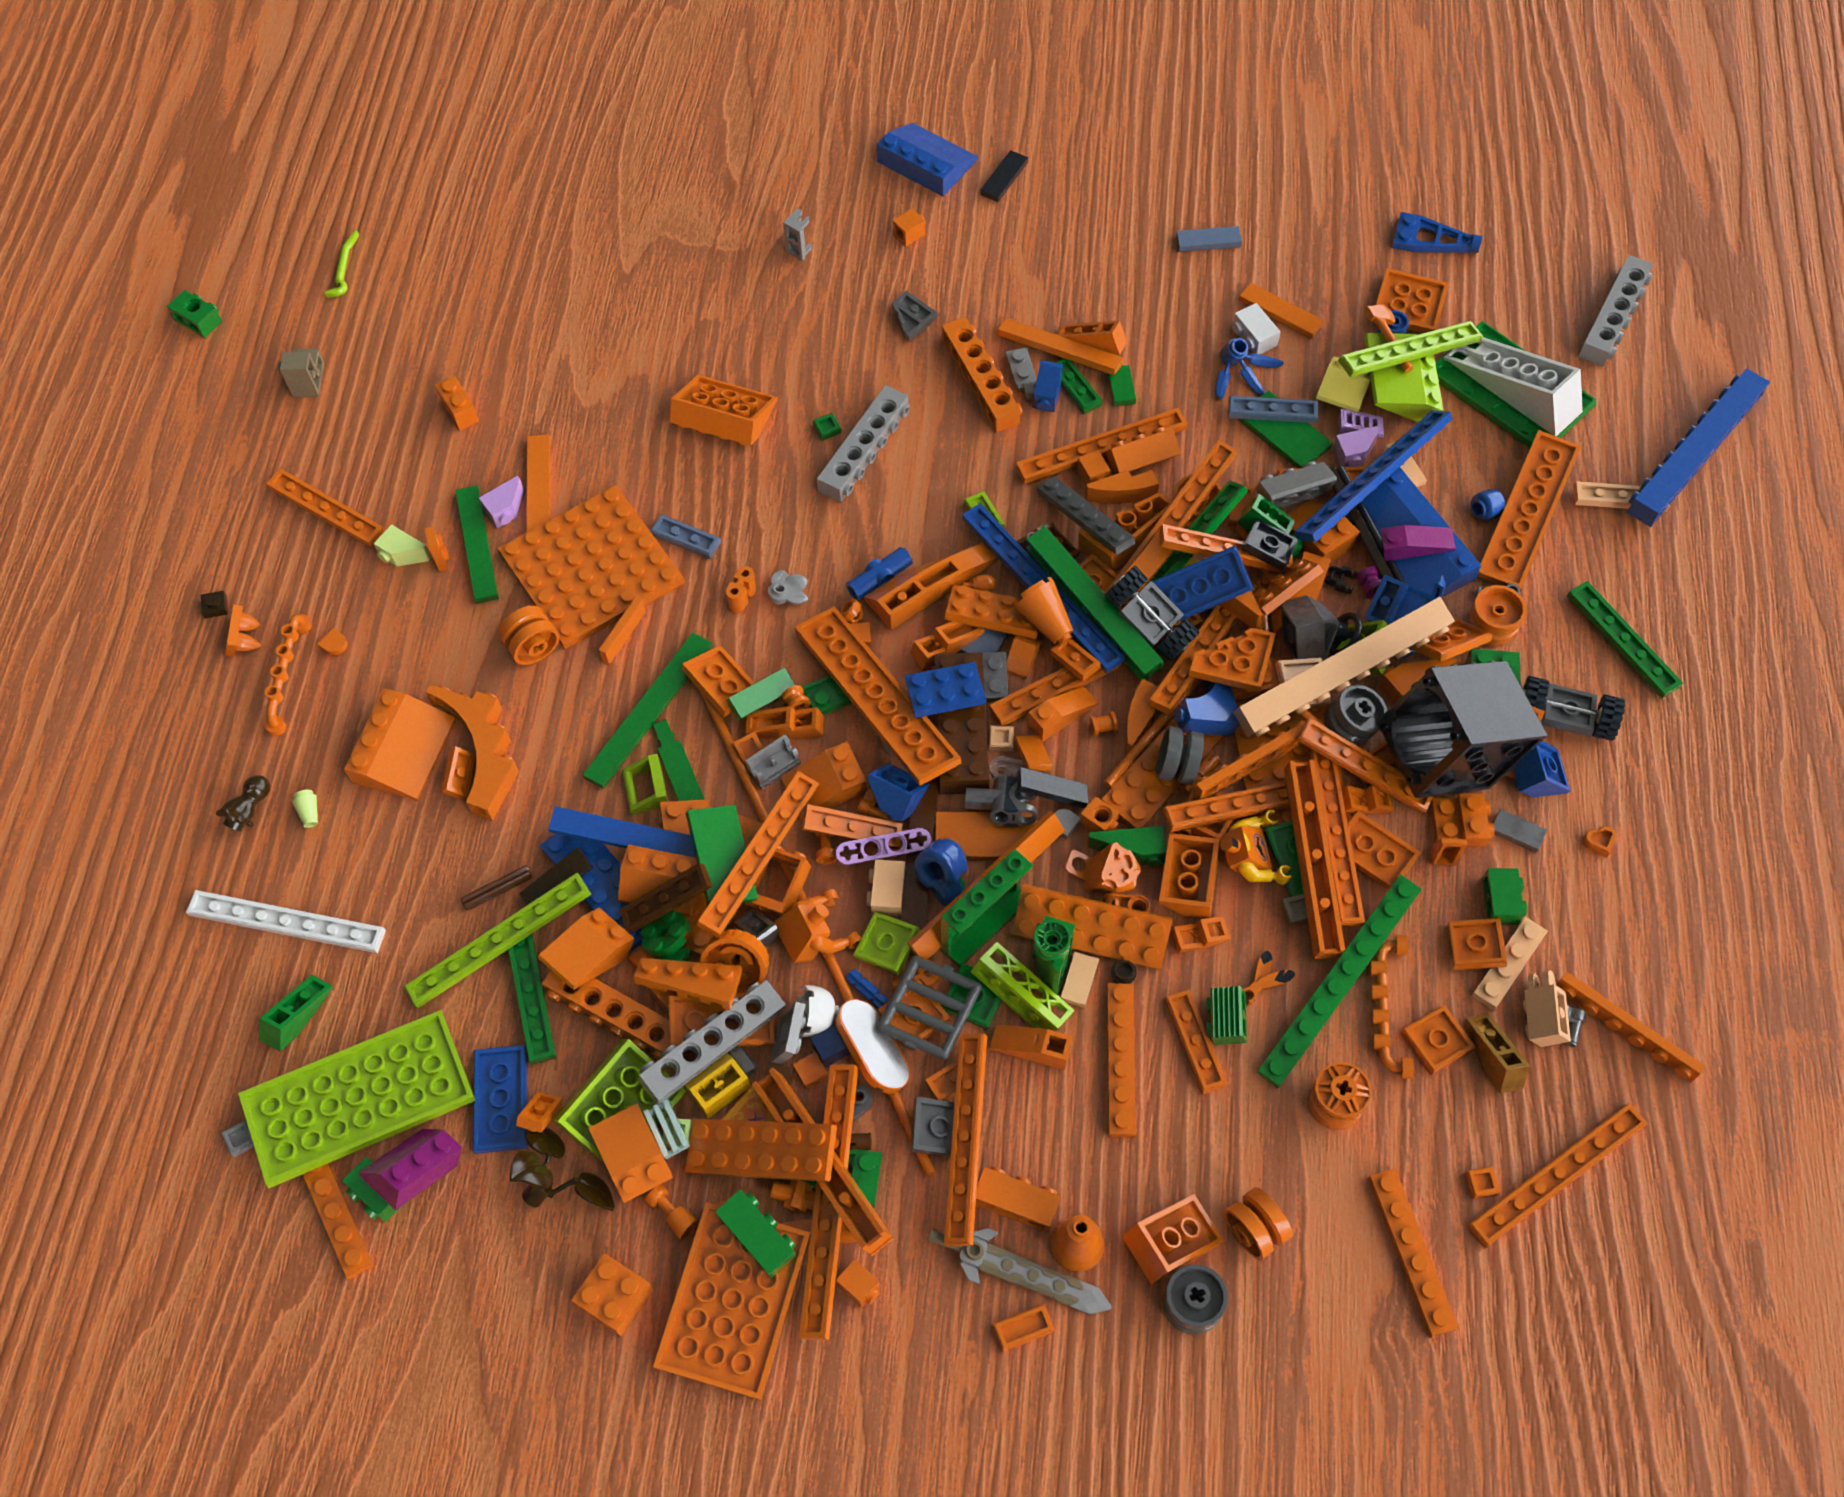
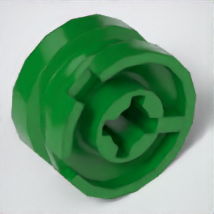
[1033,920,1071,962]

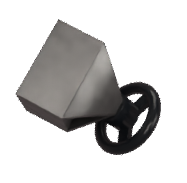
[1280,595,1362,660]

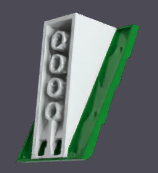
[1436,321,1596,448]

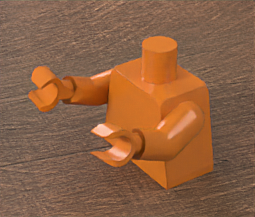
[774,889,861,963]

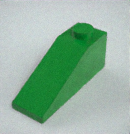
[1087,826,1167,867]
[259,975,333,1052]

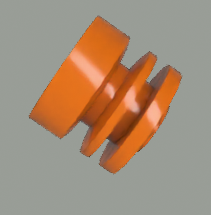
[1308,1062,1372,1130]

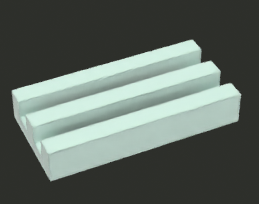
[643,1099,690,1160]

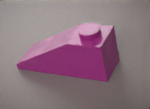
[1381,525,1456,561]

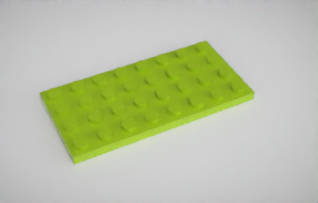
[238,1010,476,1188]

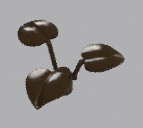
[510,1127,615,1211]

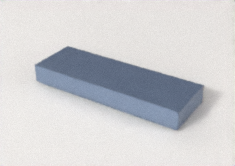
[1176,226,1242,252]
[650,514,721,559]

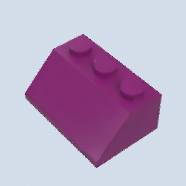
[359,1129,462,1210]

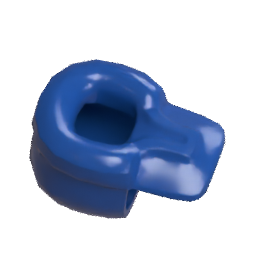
[914,838,968,906]

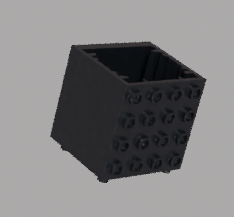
[1377,661,1548,798]

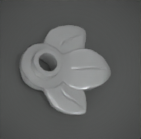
[767,570,808,605]

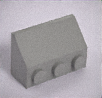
[1256,461,1337,508]

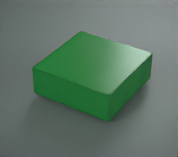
[812,413,842,441]

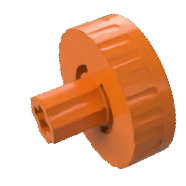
[699,929,770,994]

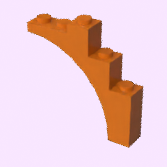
[425,684,519,821]

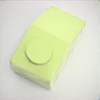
[374,525,432,566]

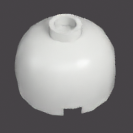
[797,985,839,1038]

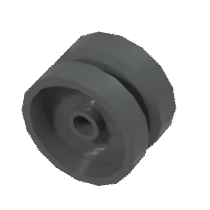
[1324,685,1387,747]
[1156,726,1204,786]
[1163,1265,1228,1335]

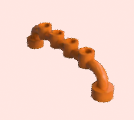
[264,614,312,736]
[1370,935,1414,1079]

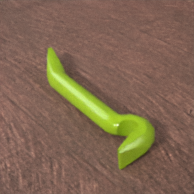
[325,230,359,298]

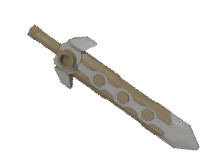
[928,1228,1112,1314]

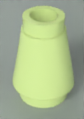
[292,790,318,828]

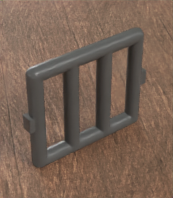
[877,955,982,1060]

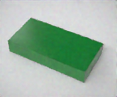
[1108,365,1136,406]

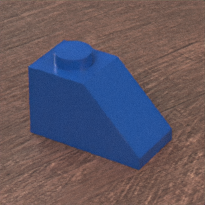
[1033,360,1063,412]

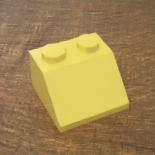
[1316,356,1371,413]

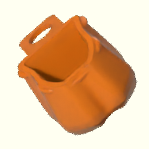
[1065,842,1141,894]

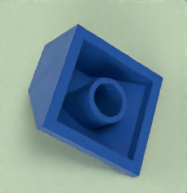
[1514,741,1571,797]
[867,763,930,821]

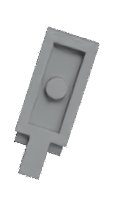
[1006,347,1037,402]

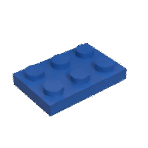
[905,662,986,718]

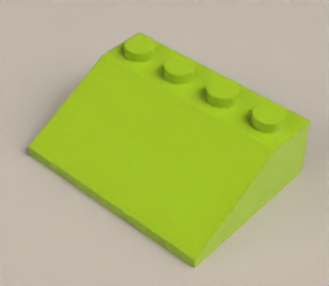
[1364,333,1444,422]
[552,1039,686,1164]

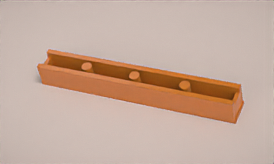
[1284,760,1345,960]
[752,1067,894,1256]

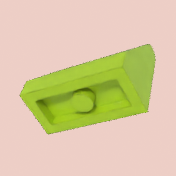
[622,754,668,814]

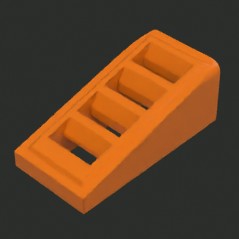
[1430,838,1467,866]

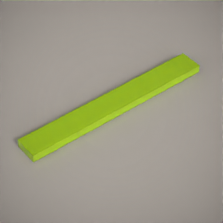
[1338,321,1483,377]
[404,872,592,1008]

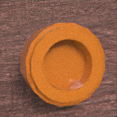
[840,599,864,623]

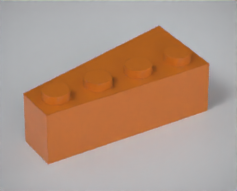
[1078,492,1173,572]

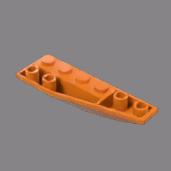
[864,543,999,631]

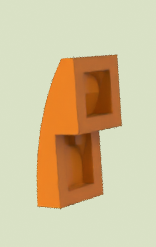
[1342,785,1394,815]
[1171,916,1231,954]

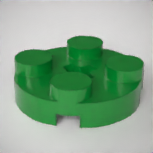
[641,910,691,958]

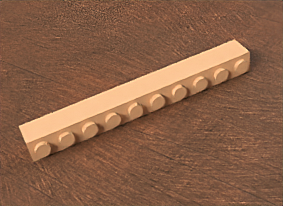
[1233,597,1455,737]

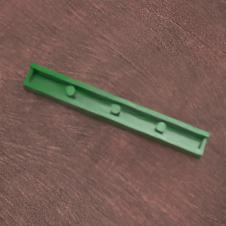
[1026,525,1164,681]

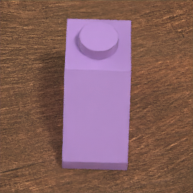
[1332,426,1380,467]
[479,476,524,529]

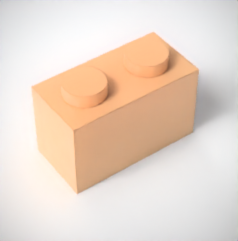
[867,860,905,917]

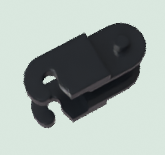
[1324,566,1358,594]

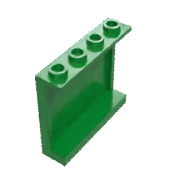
[941,849,1034,968]

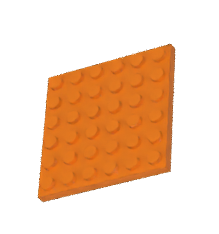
[498,485,685,650]

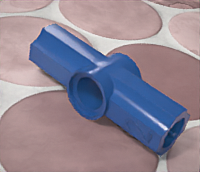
[846,547,913,601]

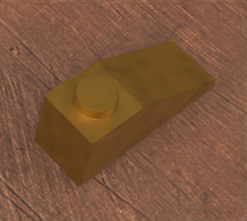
[1465,1013,1530,1094]

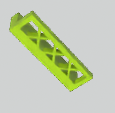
[971,942,1075,1031]

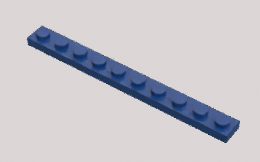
[1295,410,1452,542]
[962,503,1125,674]

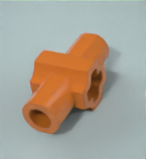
[770,1180,815,1214]

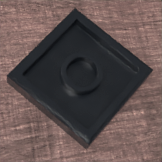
[1241,518,1298,572]

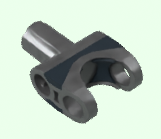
[965,776,1038,826]

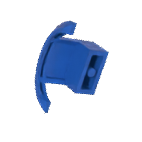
[1364,572,1446,659]

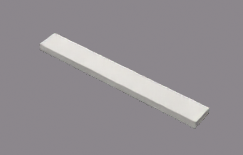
[186,890,386,954]

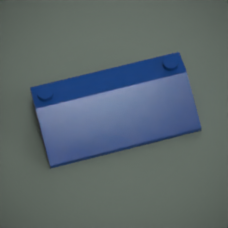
[1345,467,1482,597]

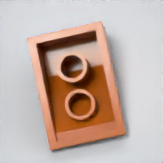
[1287,499,1360,563]
[782,741,867,821]
[538,908,635,990]
[588,1103,673,1203]
[1122,1194,1224,1285]

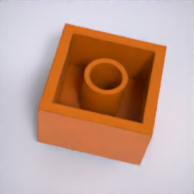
[571,1253,654,1337]

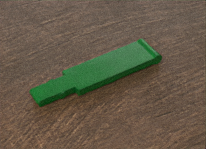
[653,719,705,801]

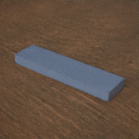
[1228,396,1318,423]

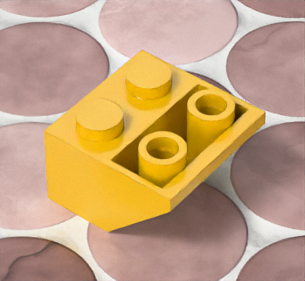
[684,1053,750,1119]

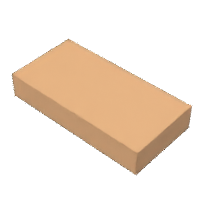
[1061,952,1099,1008]

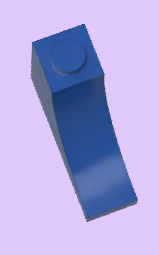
[1174,680,1240,736]

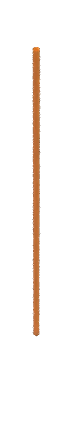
[699,690,936,1177]

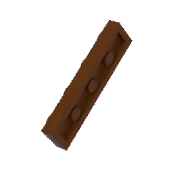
[619,863,713,933]

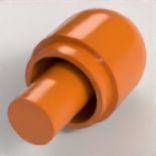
[963,574,996,592]

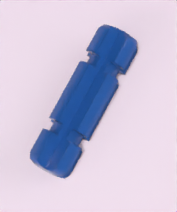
[845,969,889,1009]

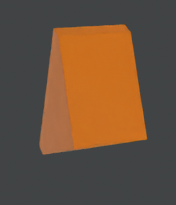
[1007,635,1044,679]

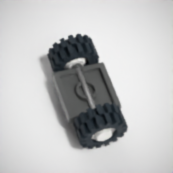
[1105,565,1200,662]
[1523,676,1625,741]

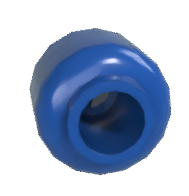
[1470,489,1505,521]

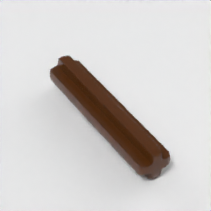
[460,866,532,910]

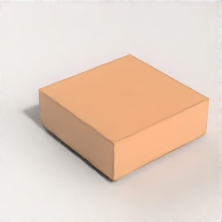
[989,726,1014,752]

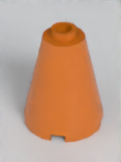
[1012,577,1074,645]
[1050,1215,1105,1272]

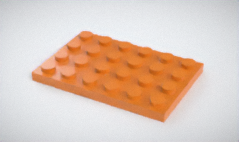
[653,1202,811,1400]

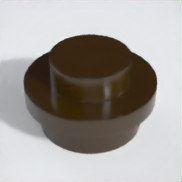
[1111,960,1137,984]

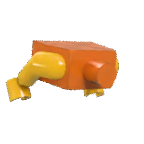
[1220,810,1292,885]

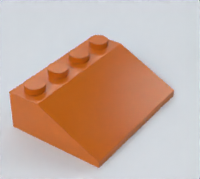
[669,374,778,446]
[344,688,457,801]

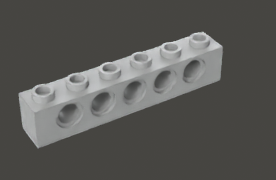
[1578,255,1653,367]
[817,385,910,503]
[638,980,786,1106]

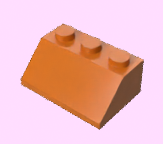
[1159,833,1220,919]
[618,844,697,916]

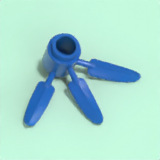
[1215,338,1284,399]

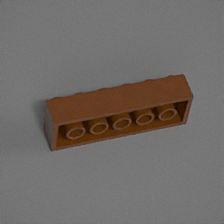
[935,653,989,795]

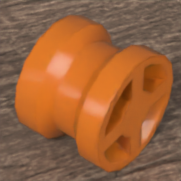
[781,685,811,710]

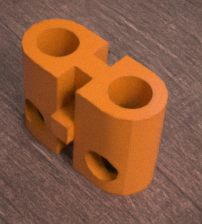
[726,566,756,613]

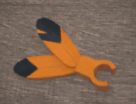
[1243,951,1295,1005]

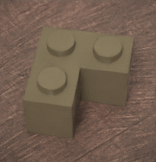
[278,349,324,397]

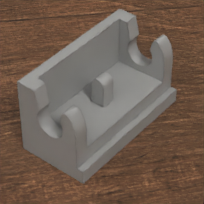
[783,208,812,261]
[745,734,801,789]

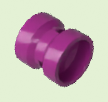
[1356,566,1382,599]

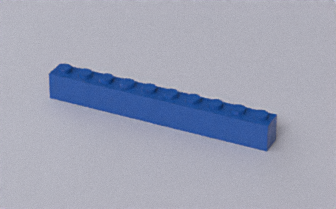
[1627,368,1770,527]

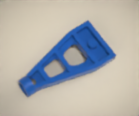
[1392,212,1483,253]

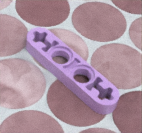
[835,828,931,865]

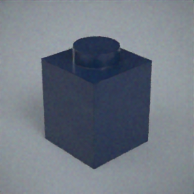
[811,1024,851,1068]

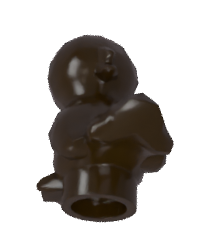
[216,775,271,831]

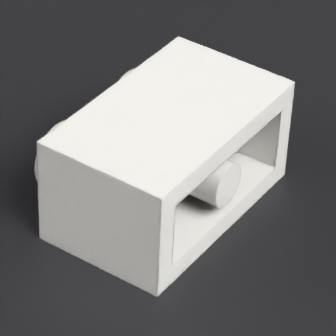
[1232,303,1281,354]

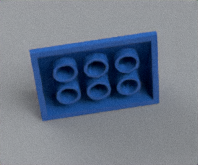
[877,123,978,196]

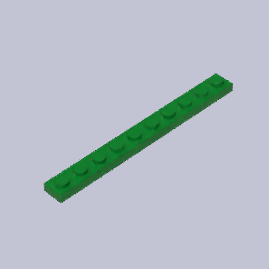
[1256,874,1422,1088]

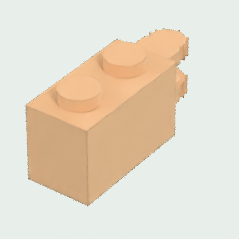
[1523,970,1571,1047]

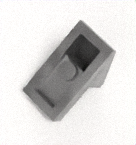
[734,907,778,947]

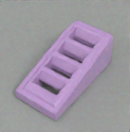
[1338,409,1384,438]

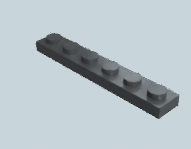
[1036,476,1135,555]

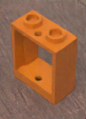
[742,846,811,918]

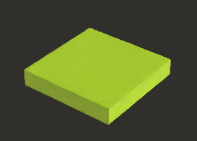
[853,911,921,975]

